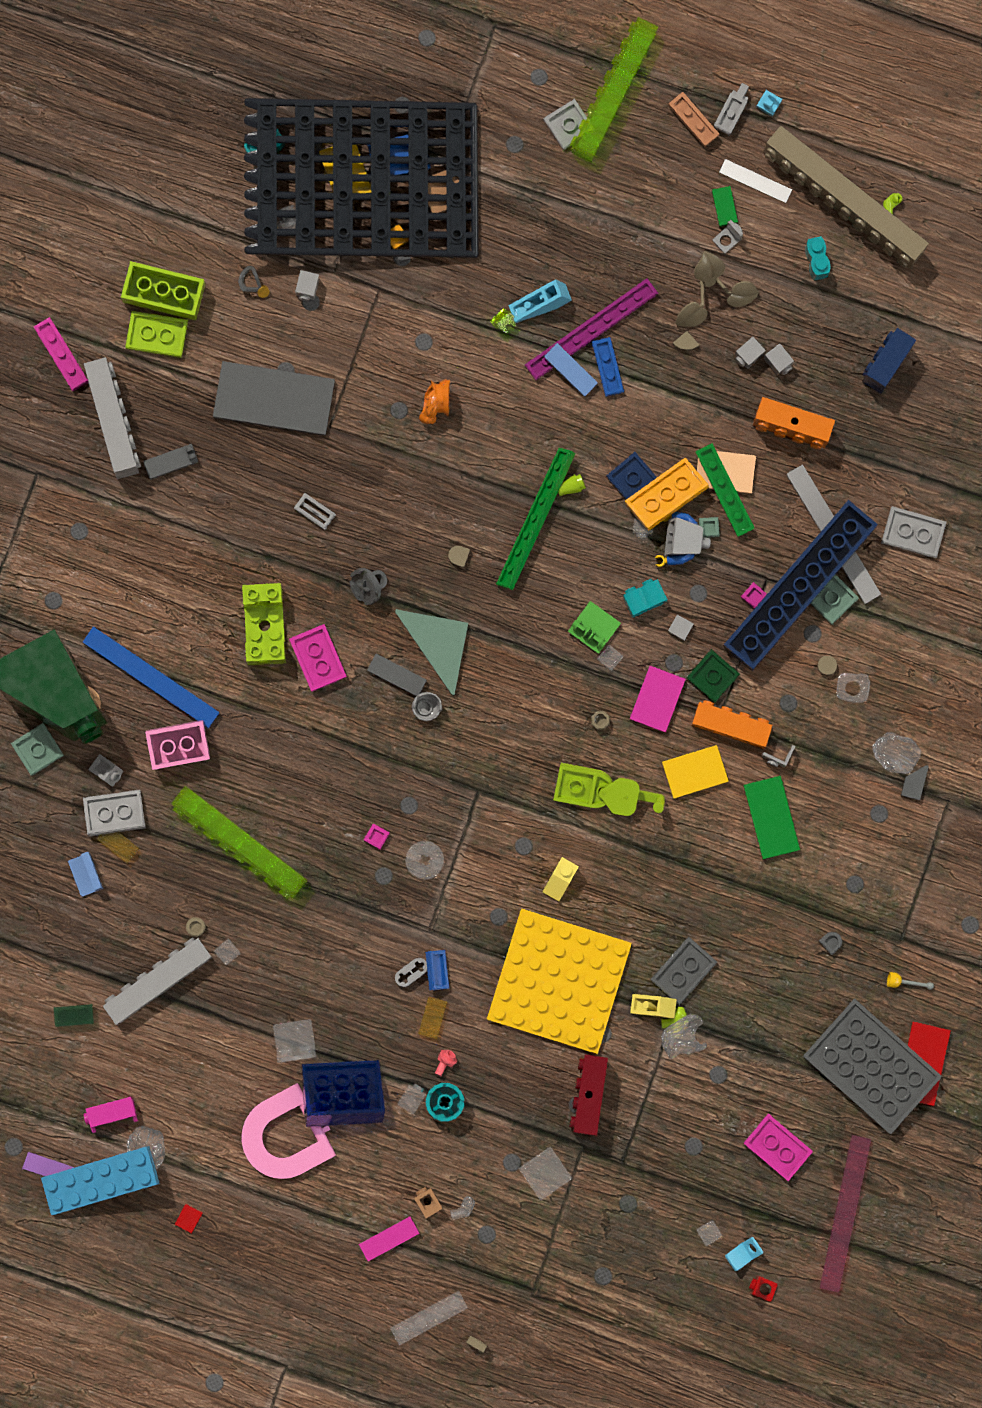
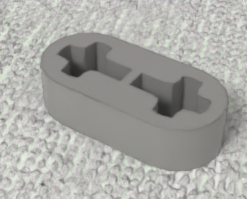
[395,958,427,987]

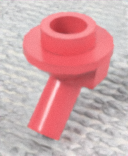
[434,1050,457,1077]

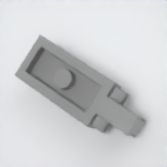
[714,83,749,136]

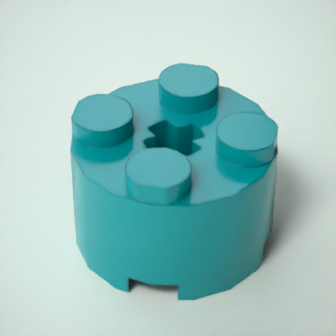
[426,1083,464,1122]

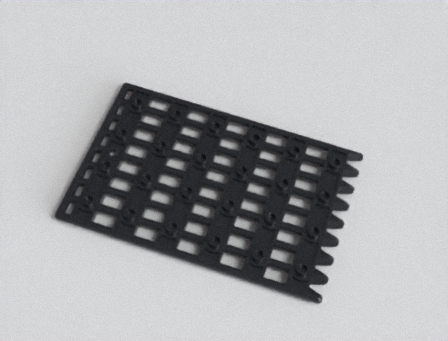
[244,98,479,258]

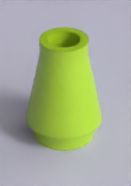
[558,474,586,496]

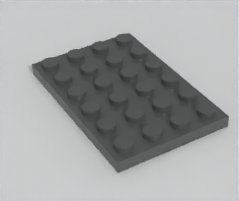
[803,998,942,1135]

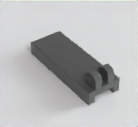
[143,444,199,480]

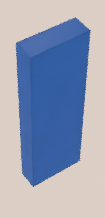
[592,337,624,397]

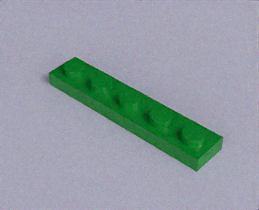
[695,443,755,537]

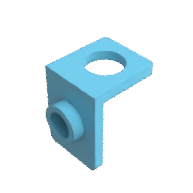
[725,1237,763,1271]

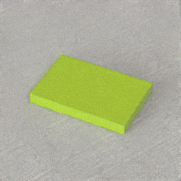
[125,311,188,358]

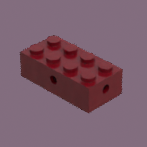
[569,1054,608,1136]

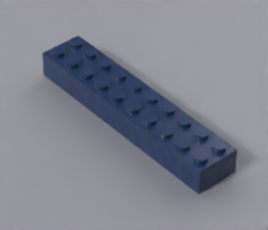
[723,500,878,672]

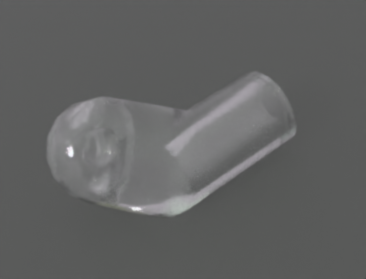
[450,1196,475,1220]

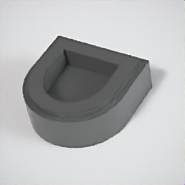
[819,932,842,955]

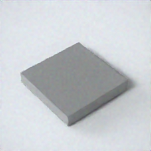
[543,99,595,151]

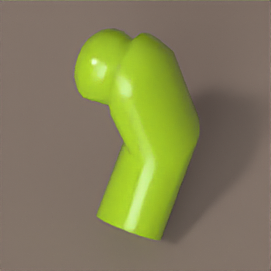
[883,193,903,214]
[661,1007,687,1029]

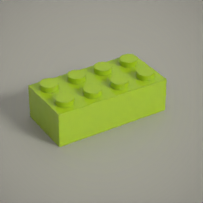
[121,261,206,320]

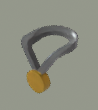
[238,266,270,298]

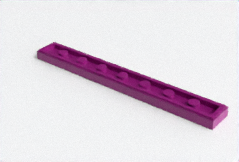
[525,278,658,381]

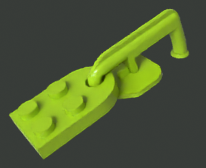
[553,763,665,816]

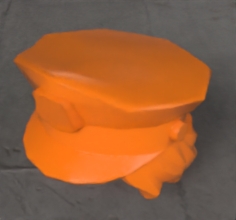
[419,379,450,424]

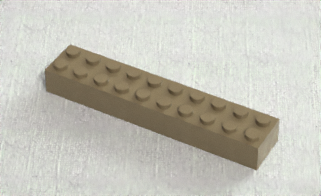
[763,126,929,269]

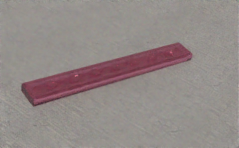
[819,1135,871,1292]

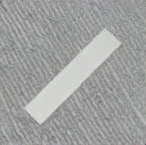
[719,159,792,203]

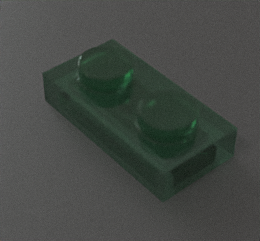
[53,1004,94,1027]

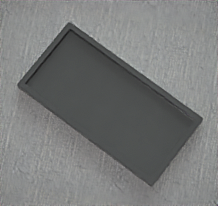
[213,361,335,436]

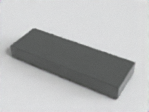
[367,654,427,696]

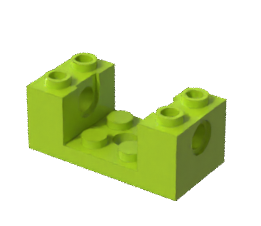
[242,583,286,665]

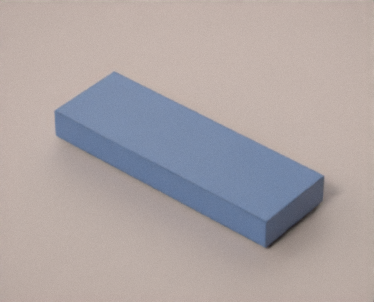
[544,343,598,397]

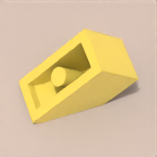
[543,857,579,901]
[630,994,677,1019]

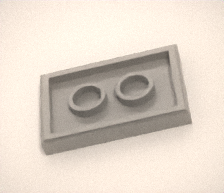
[881,506,946,559]
[83,790,145,837]

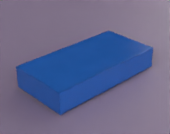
[425,950,449,990]

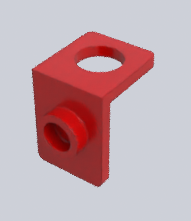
[749,1275,778,1301]

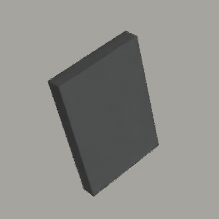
[650,936,717,1005]

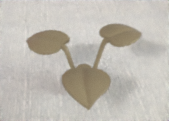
[675,251,759,327]

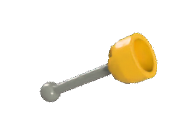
[887,972,934,990]

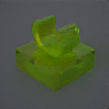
[490,308,516,333]

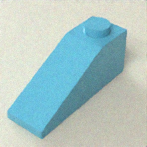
[508,279,572,323]

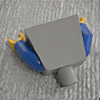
[655,512,711,567]

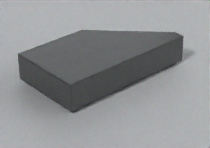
[901,765,929,801]

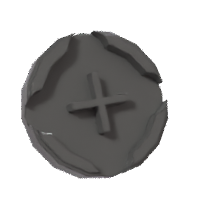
[350,568,387,605]

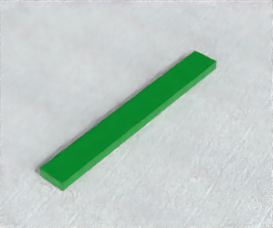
[496,448,576,591]

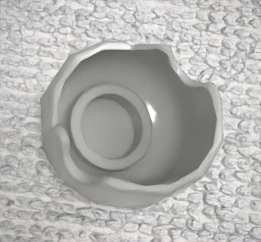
[411,692,442,721]

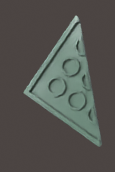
[395,609,468,696]

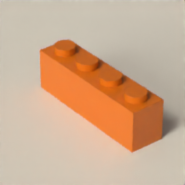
[691,700,773,749]

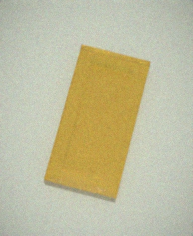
[97,832,139,863]
[418,997,447,1039]

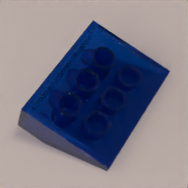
[302,1060,385,1127]

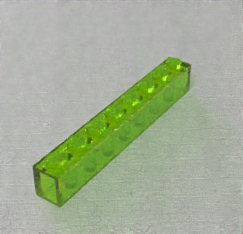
[570,17,658,163]
[171,786,307,899]

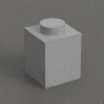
[295,270,320,301]
[735,337,766,369]
[764,344,794,376]

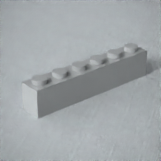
[103,938,212,1026]

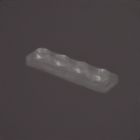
[390,1291,468,1345]

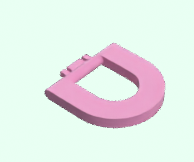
[242,1083,336,1179]

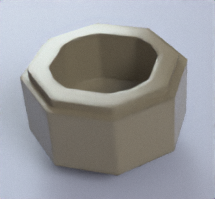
[591,711,609,730]

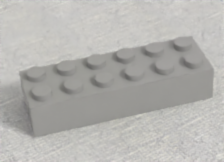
[84,357,141,479]

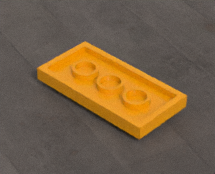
[625,458,709,531]

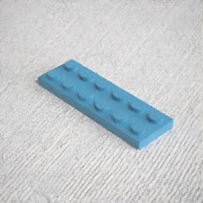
[41,1146,160,1215]

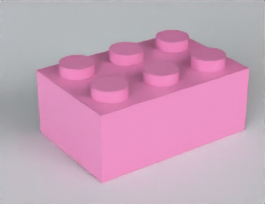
[145,720,210,770]

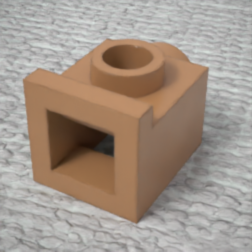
[414,1187,443,1218]

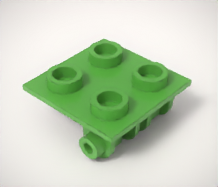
[568,601,621,654]

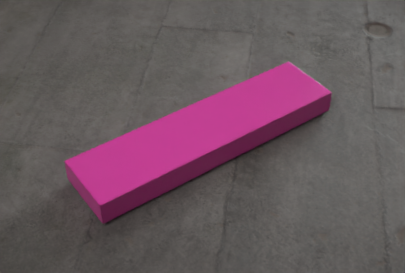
[34,317,89,391]

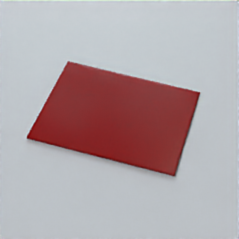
[175,1204,202,1234]

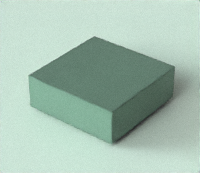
[699,517,719,538]

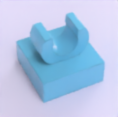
[756,90,782,116]

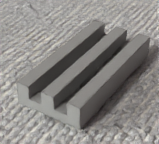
[294,493,336,530]

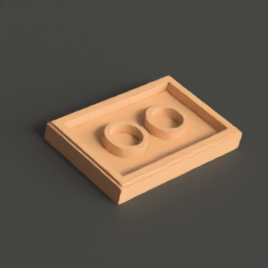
[697,451,756,494]

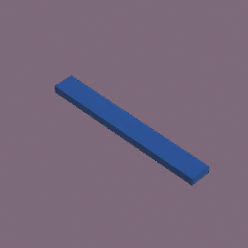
[83,626,220,728]

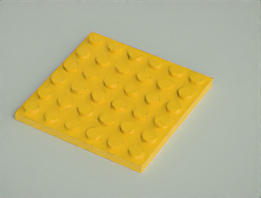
[487,909,632,1054]

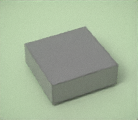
[668,615,693,641]

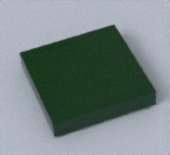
[686,649,740,703]

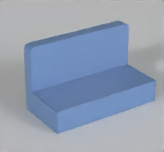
[68,852,103,897]

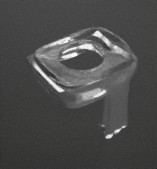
[836,673,870,703]

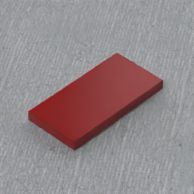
[907,1022,951,1106]

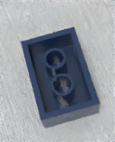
[862,328,916,394]

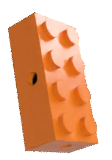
[752,397,835,450]

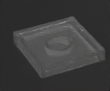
[518,1146,572,1201]

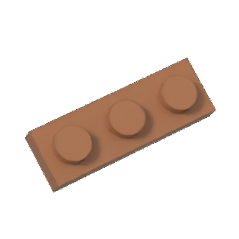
[668,92,719,147]

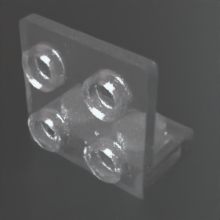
[273,1019,317,1063]

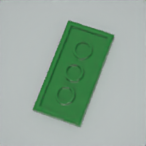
[743,776,800,860]

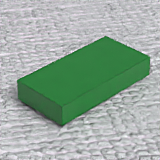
[712,186,738,227]

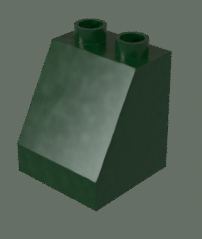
[0,629,107,744]

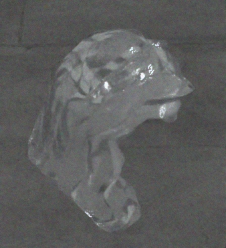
[872,732,921,774]
[661,1014,707,1059]
[127,1126,165,1171]

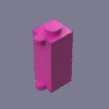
[84,1097,138,1133]

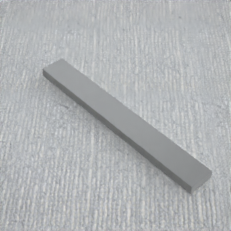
[786,464,881,605]

